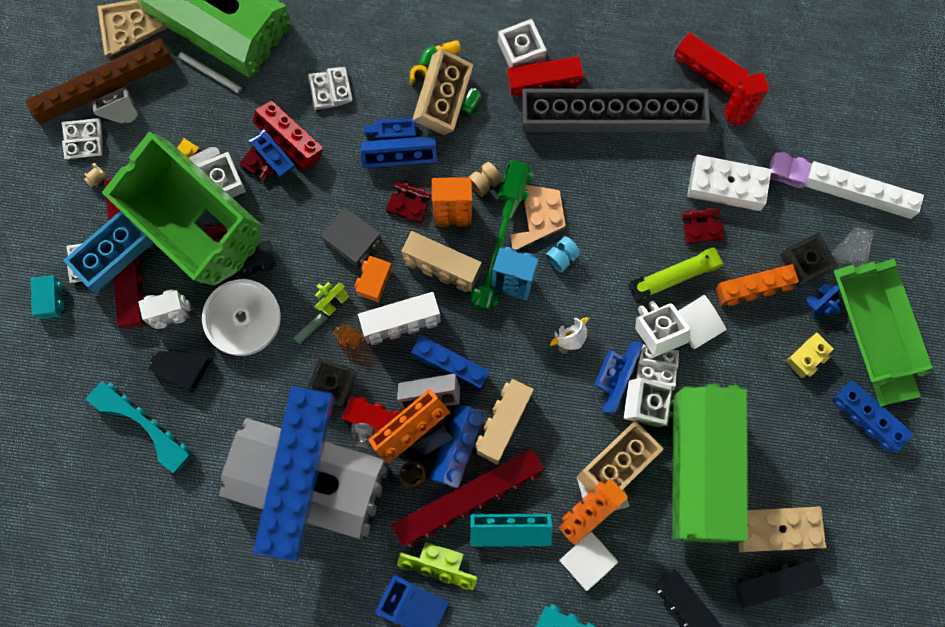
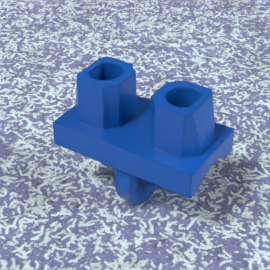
[806,283,841,319]

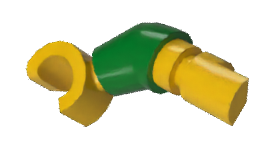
[409,40,461,85]

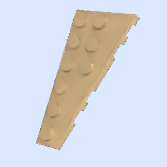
[98,0,208,58]

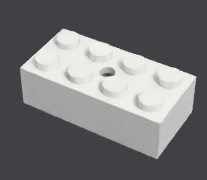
[687,155,771,211]
[358,292,441,345]

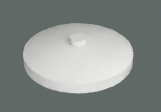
[202,279,281,356]

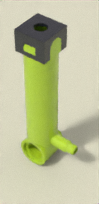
[628,247,723,303]

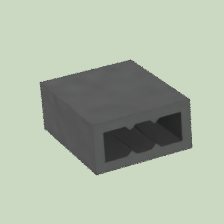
[321,207,381,267]

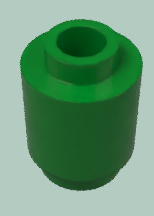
[459,88,482,117]

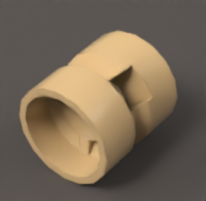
[469,162,502,197]

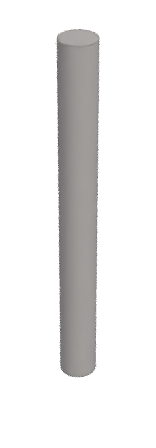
[178,52,242,94]

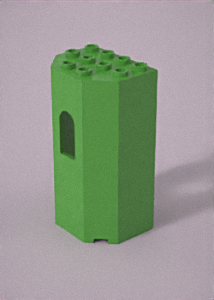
[137,0,291,78]
[102,132,262,286]
[672,384,747,544]

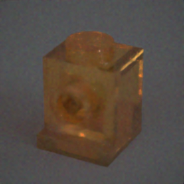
[333,323,364,353]

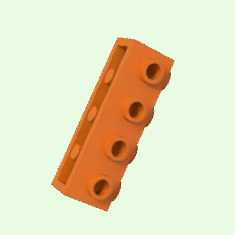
[715,264,799,306]
[369,389,450,464]
[558,478,628,545]

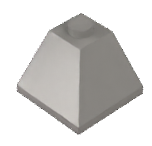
[92,86,139,123]

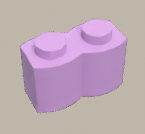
[769,152,811,188]

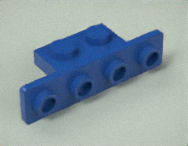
[594,342,643,414]

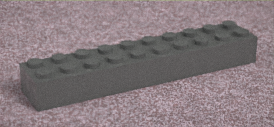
[522,89,710,132]

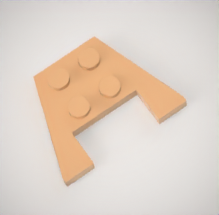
[510,185,566,251]

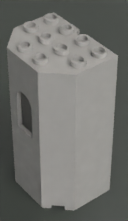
[219,418,389,540]

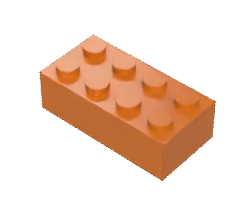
[432,177,472,227]

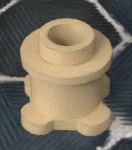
[84,163,109,188]

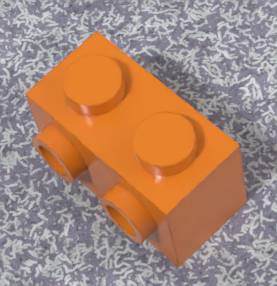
[354,256,392,303]

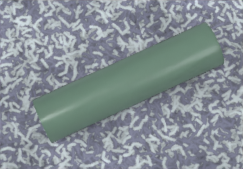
[293,312,328,345]

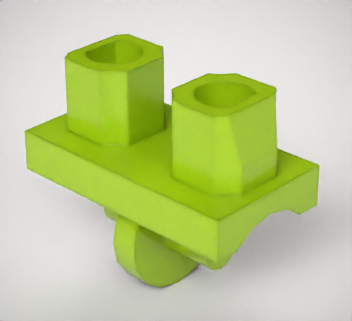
[314,282,349,316]

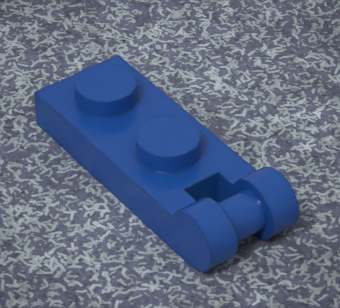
[248,129,296,178]

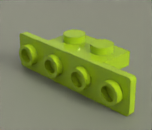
[397,542,477,590]

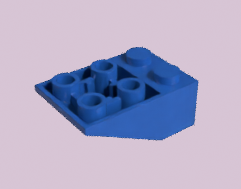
[375,575,449,627]

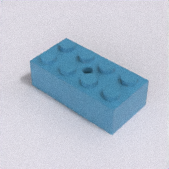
[63,211,154,293]
[491,247,538,301]

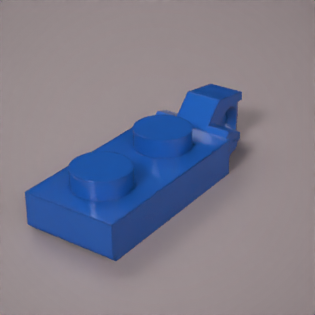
[364,118,416,140]

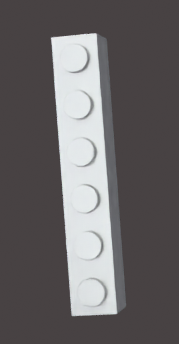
[805,161,924,219]

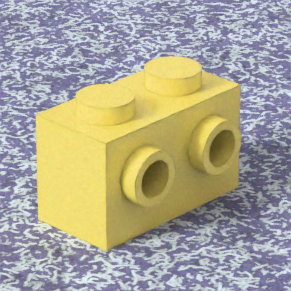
[785,333,833,378]

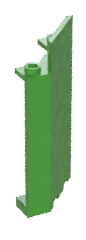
[834,258,933,406]

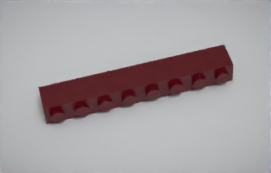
[105,179,146,329]
[391,449,544,548]

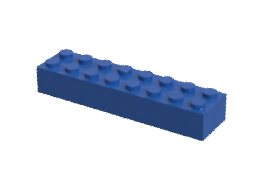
[253,386,335,562]

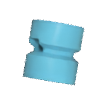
[545,236,581,272]

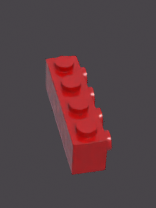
[674,32,750,95]
[507,56,584,96]
[723,72,769,126]
[252,101,323,170]

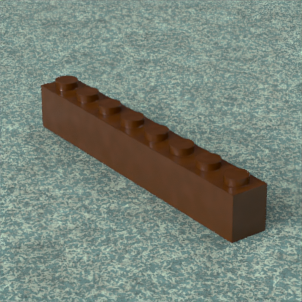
[25,38,174,125]

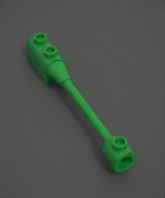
[469,159,534,310]

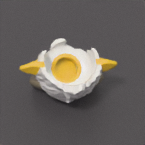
[550,317,590,354]

